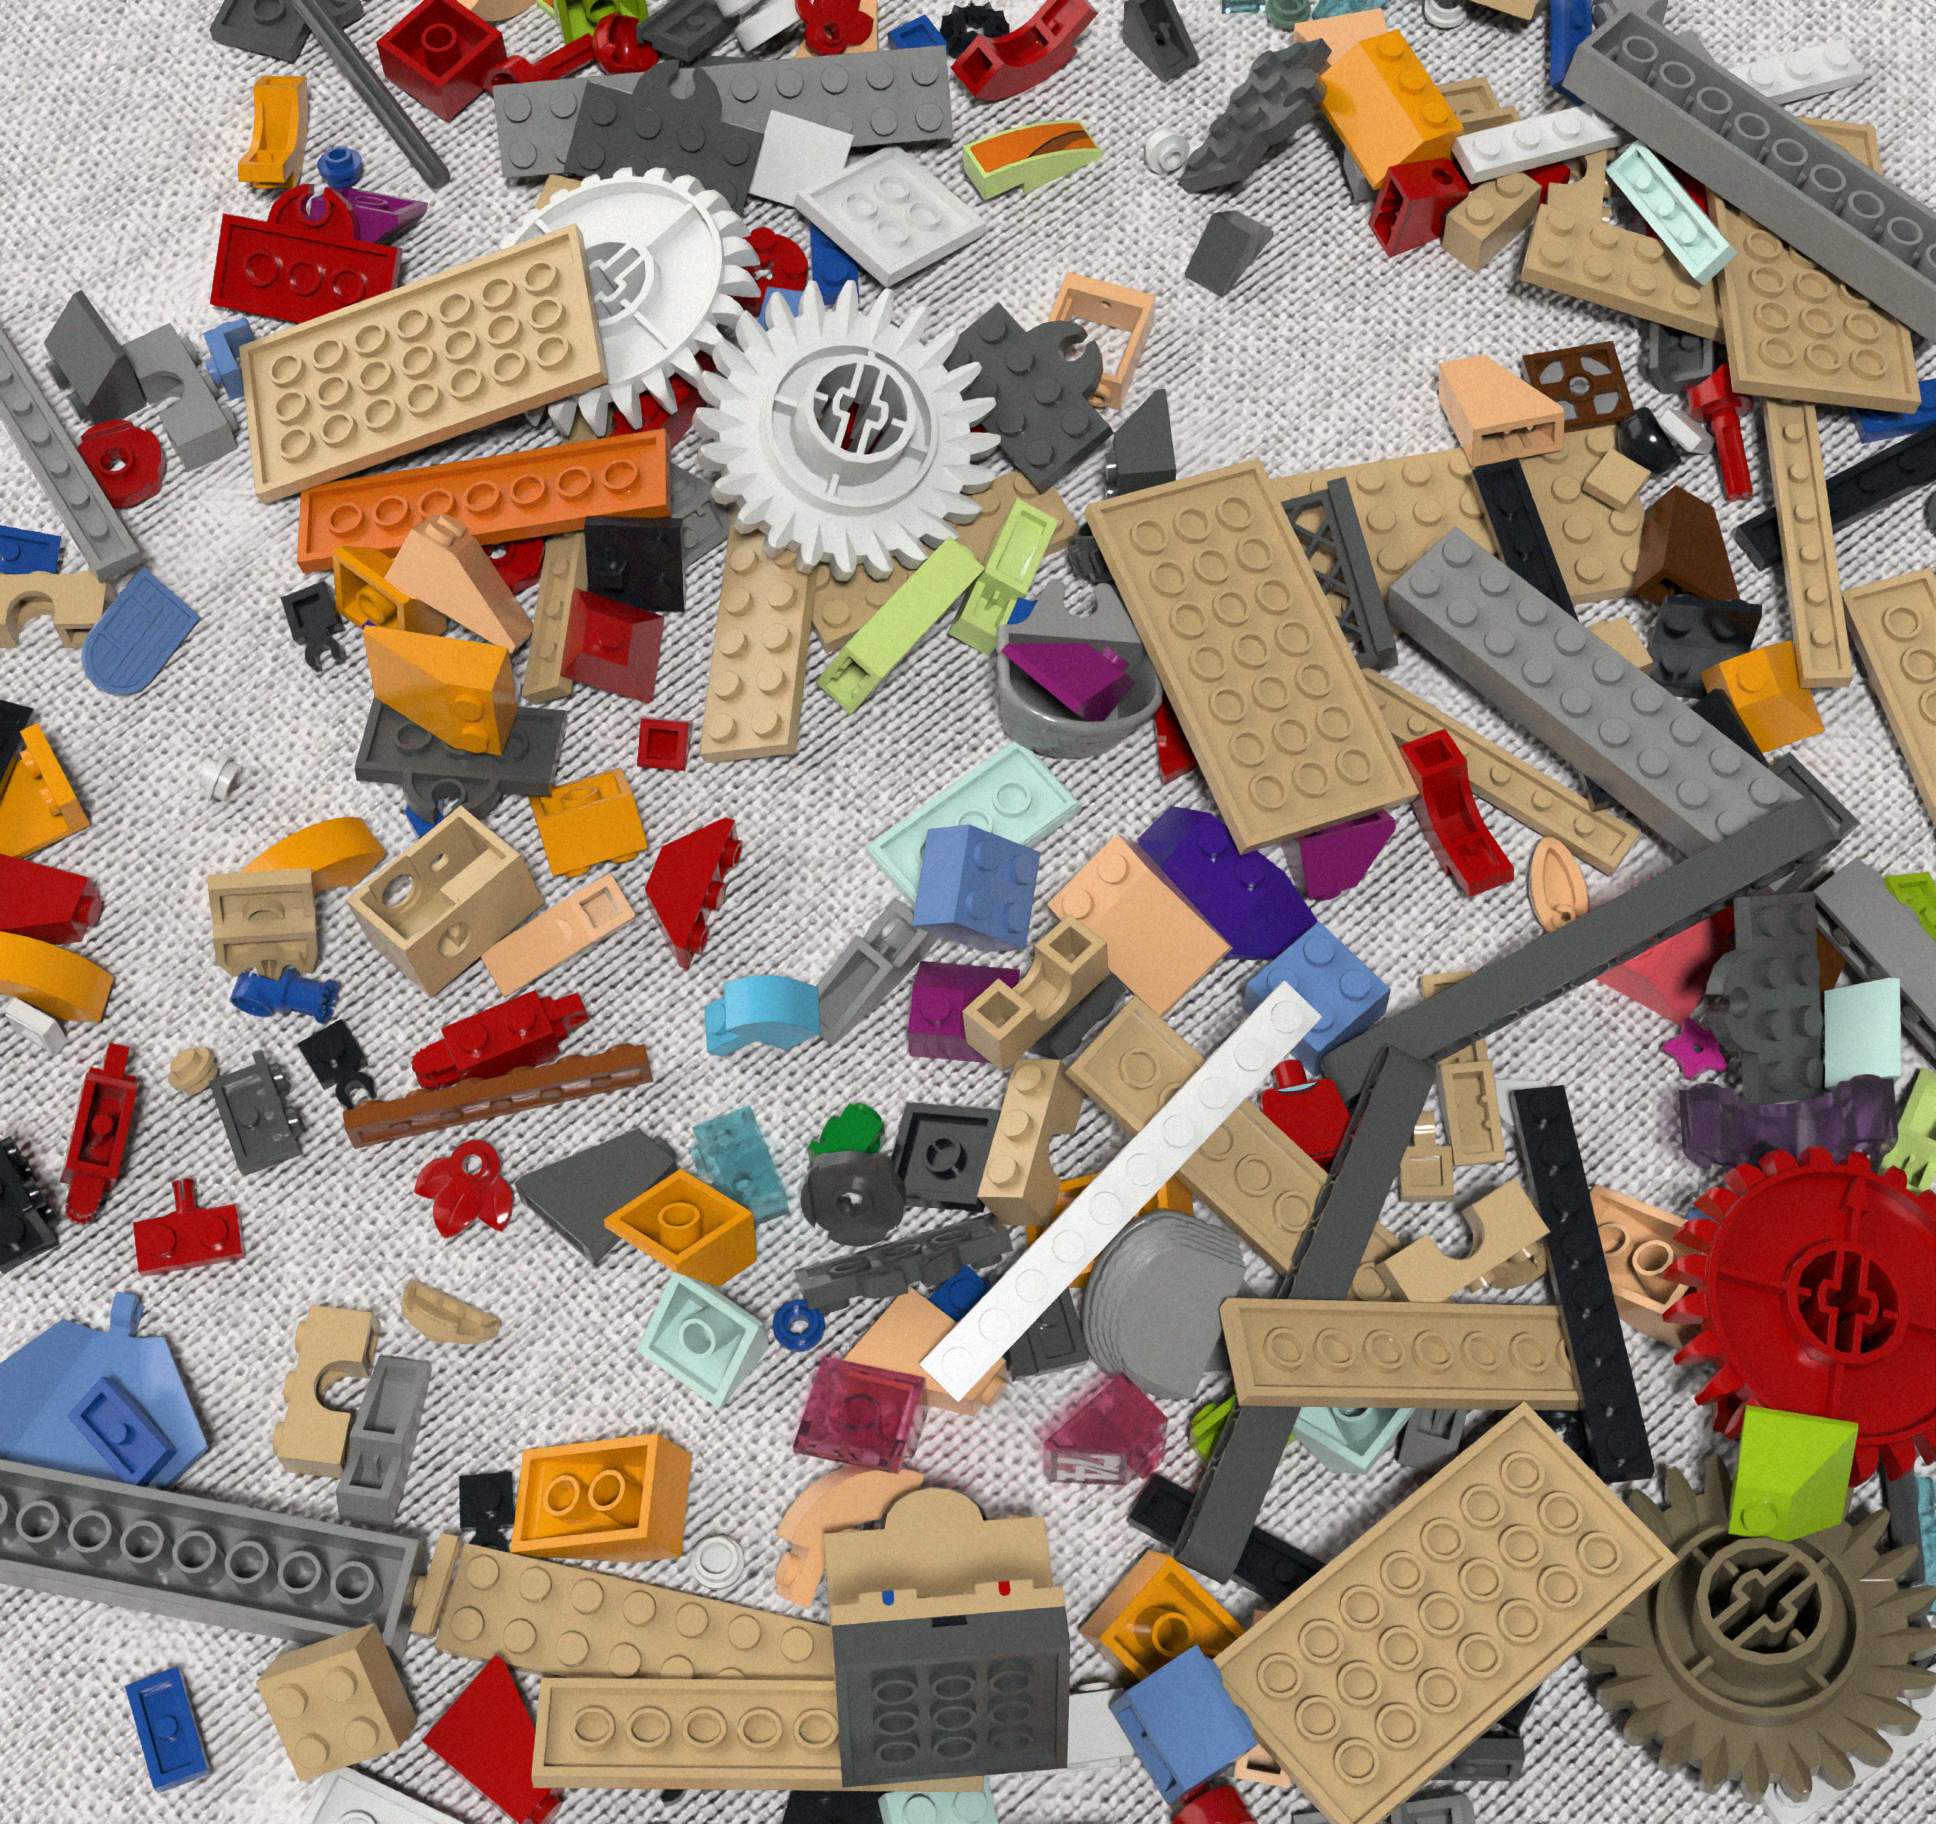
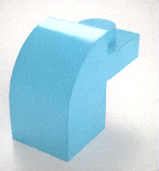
[705,975,820,1057]

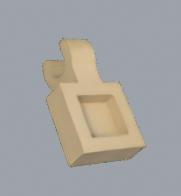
[1399,1111,1454,1202]

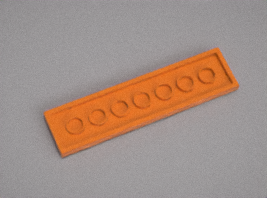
[297,428,671,573]

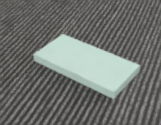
[866,741,1081,909]

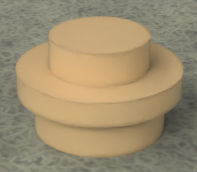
[168,1047,218,1095]

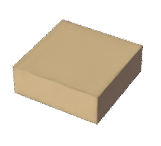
[1583,448,1651,513]

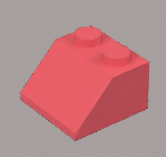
[1595,876,1732,1027]

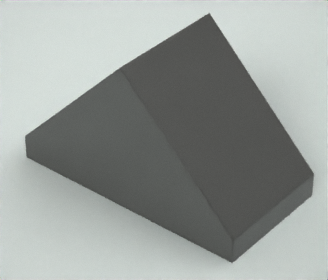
[1123,0,1200,82]
[1185,210,1274,298]

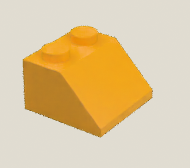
[332,546,447,636]
[528,767,648,877]
[604,1169,757,1287]

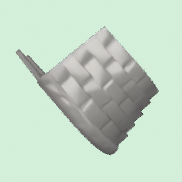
[996,579,1163,759]
[1081,1208,1261,1400]

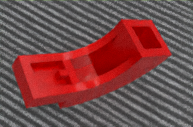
[950,0,1098,100]
[1400,728,1514,898]

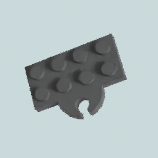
[210,0,364,62]
[1178,38,1332,194]
[564,60,764,217]
[943,302,1114,494]
[354,695,567,825]
[1706,892,1825,1105]
[794,1213,1013,1313]

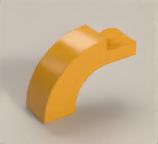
[238,76,308,189]
[240,817,387,895]
[0,931,114,1023]

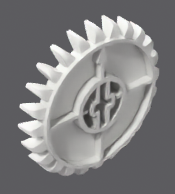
[498,167,761,437]
[693,280,1001,581]

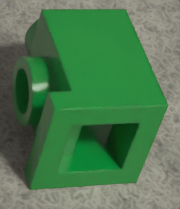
[807,1103,886,1167]

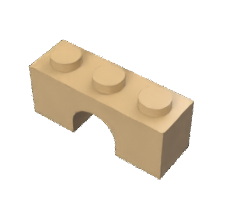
[1545,110,1616,224]
[0,571,117,648]
[962,914,1109,1072]
[977,1059,1085,1226]
[1374,1178,1550,1303]
[273,1305,381,1479]

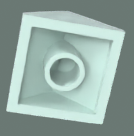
[1824,978,1901,1109]
[636,1271,769,1409]
[1291,1407,1417,1475]

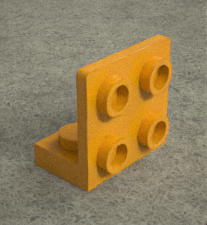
[0,723,90,859]

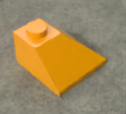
[1700,640,1826,754]

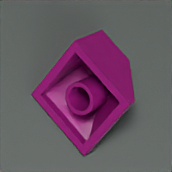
[310,187,428,244]
[1001,643,1135,722]
[1280,809,1396,900]
[908,961,1020,1064]

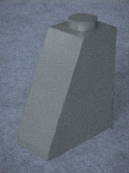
[515,1129,678,1266]

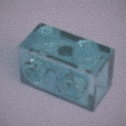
[688,1106,789,1227]

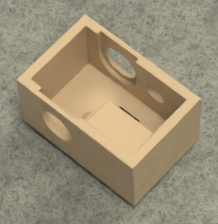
[346,805,544,998]

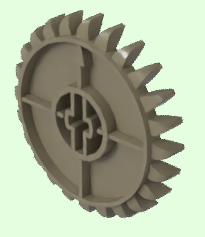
[1580,1454,1936,1804]

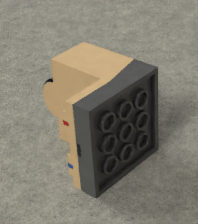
[824,1487,1071,1788]

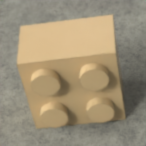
[256,1623,418,1782]

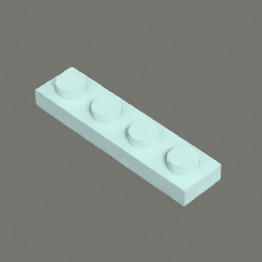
[1605,139,1738,287]

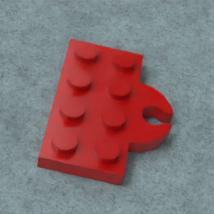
[210,184,403,323]

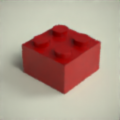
[376,0,507,122]

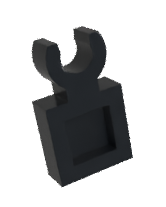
[281,581,346,672]
[297,1019,377,1111]
[459,1471,515,1553]

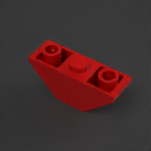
[645,817,743,970]

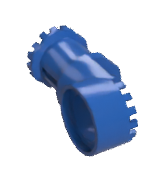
[230,969,339,1025]

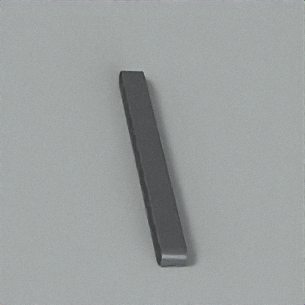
[1319,795,1842,1108]
[1172,1044,1436,1584]

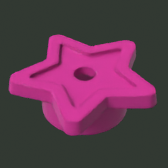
[1662,1018,1727,1080]

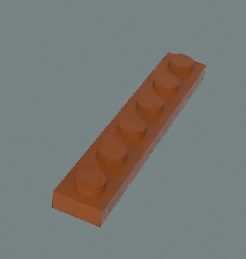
[342,1044,653,1149]

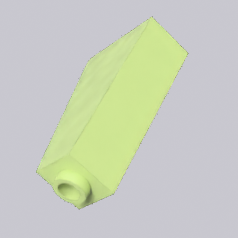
[815,536,985,715]

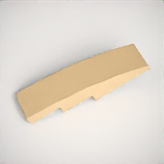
[1420,971,1506,1167]

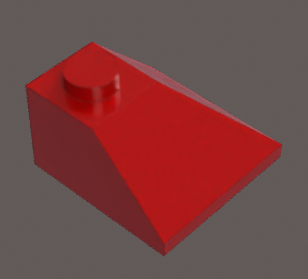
[560,588,664,704]

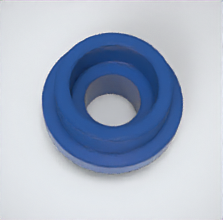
[317,146,363,187]
[773,1300,825,1352]

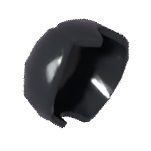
[1617,407,1682,478]

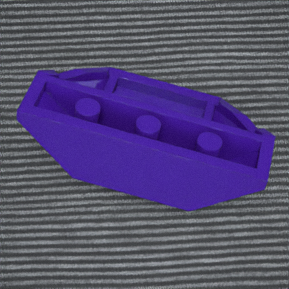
[1138,806,1318,960]

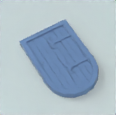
[81,567,200,696]

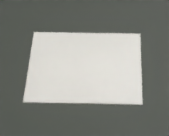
[748,110,854,207]

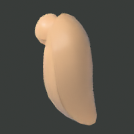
[1528,837,1590,933]

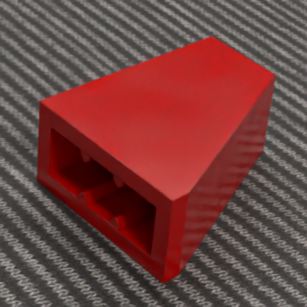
[0,854,101,945]
[422,1655,565,1824]

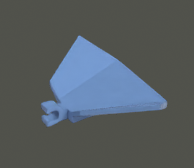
[0,1292,209,1491]

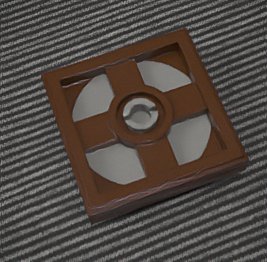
[1521,341,1634,433]

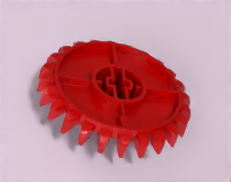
[1662,1146,1936,1488]

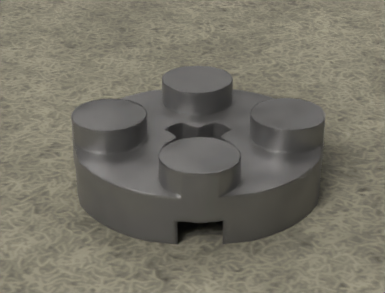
[800,1151,907,1246]

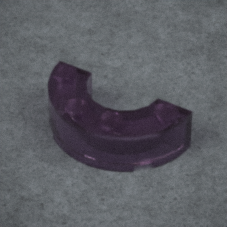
[1679,1074,1898,1173]

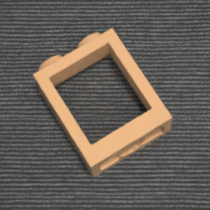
[1048,272,1155,410]

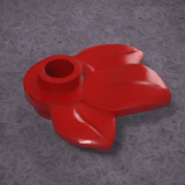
[794,0,874,56]
[414,1140,514,1238]

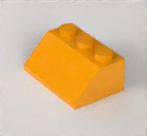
[1318,29,1464,190]

